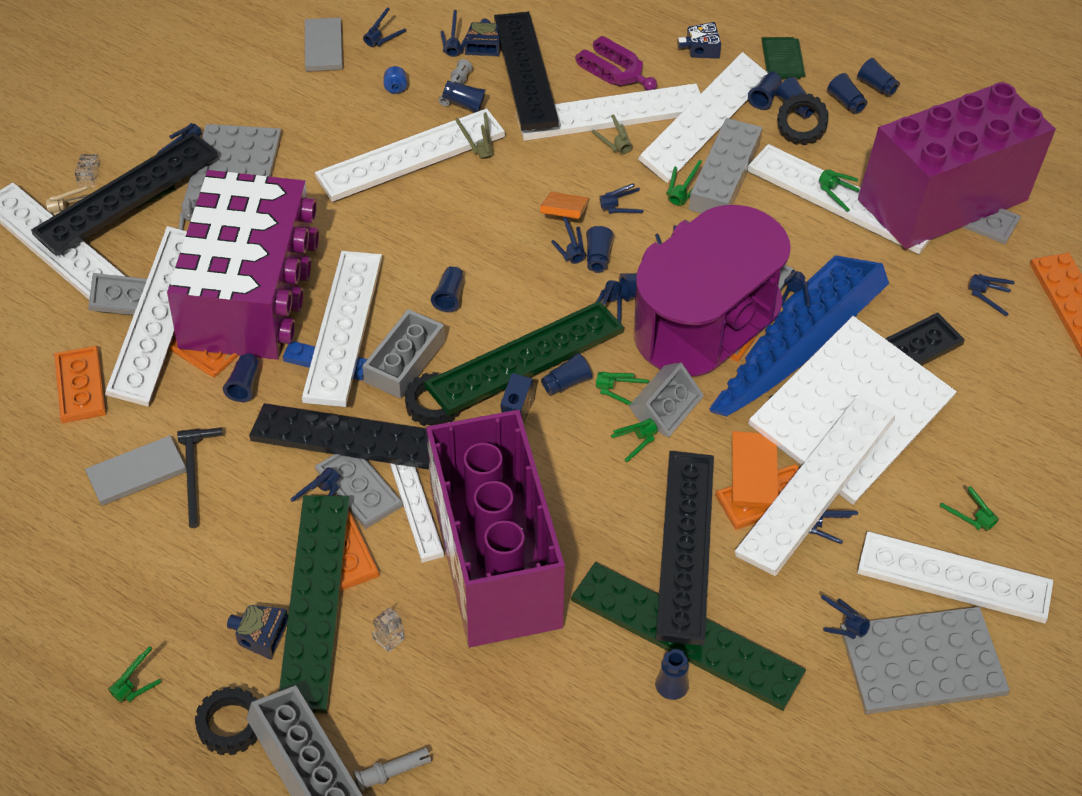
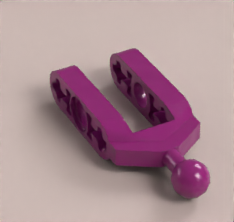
[575,36,657,91]

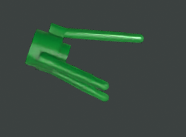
[666,160,702,206]
[819,169,859,212]
[596,371,649,405]
[611,418,658,462]
[940,486,1000,531]
[108,646,162,703]

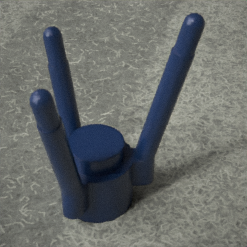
[363,7,407,47]
[440,10,466,57]
[157,123,202,154]
[599,183,644,214]
[551,217,586,264]
[782,270,810,307]
[969,274,1015,316]
[596,280,623,323]
[290,467,340,502]
[809,511,858,544]
[821,595,870,640]

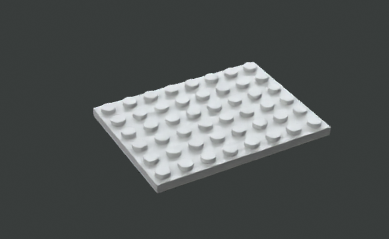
[748,316,957,505]

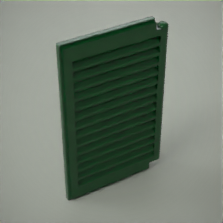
[761,37,806,79]

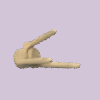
[46,186,88,215]

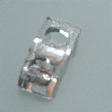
[75,154,100,188]
[372,607,405,652]

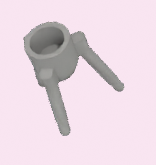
[178,200,196,230]

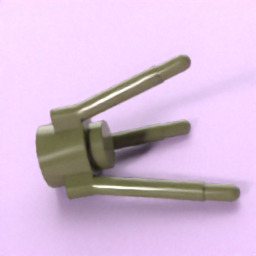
[455,112,493,158]
[592,114,633,154]

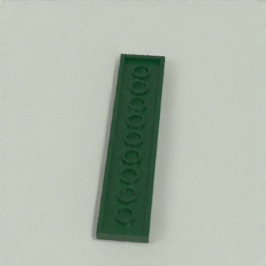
[424,301,624,416]
[279,495,350,713]
[571,562,806,712]

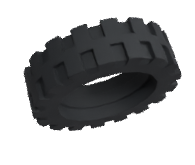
[777,93,829,145]
[405,372,461,426]
[195,687,258,755]

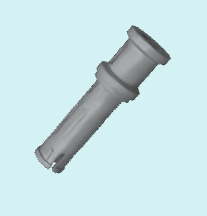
[438,59,473,106]
[353,747,431,793]

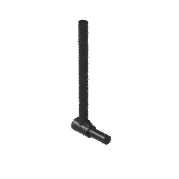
[177,427,223,528]

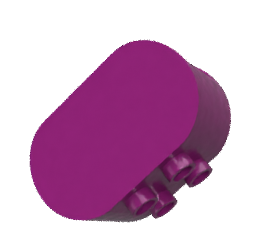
[634,205,791,377]

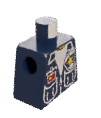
[677,22,721,59]

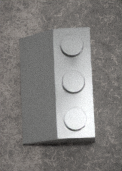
[629,362,704,437]

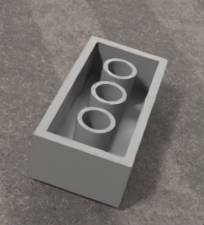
[362,309,445,399]

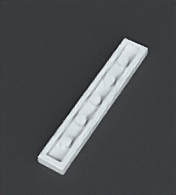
[389,463,444,563]

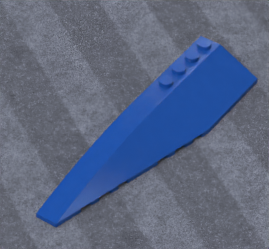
[709,255,889,416]

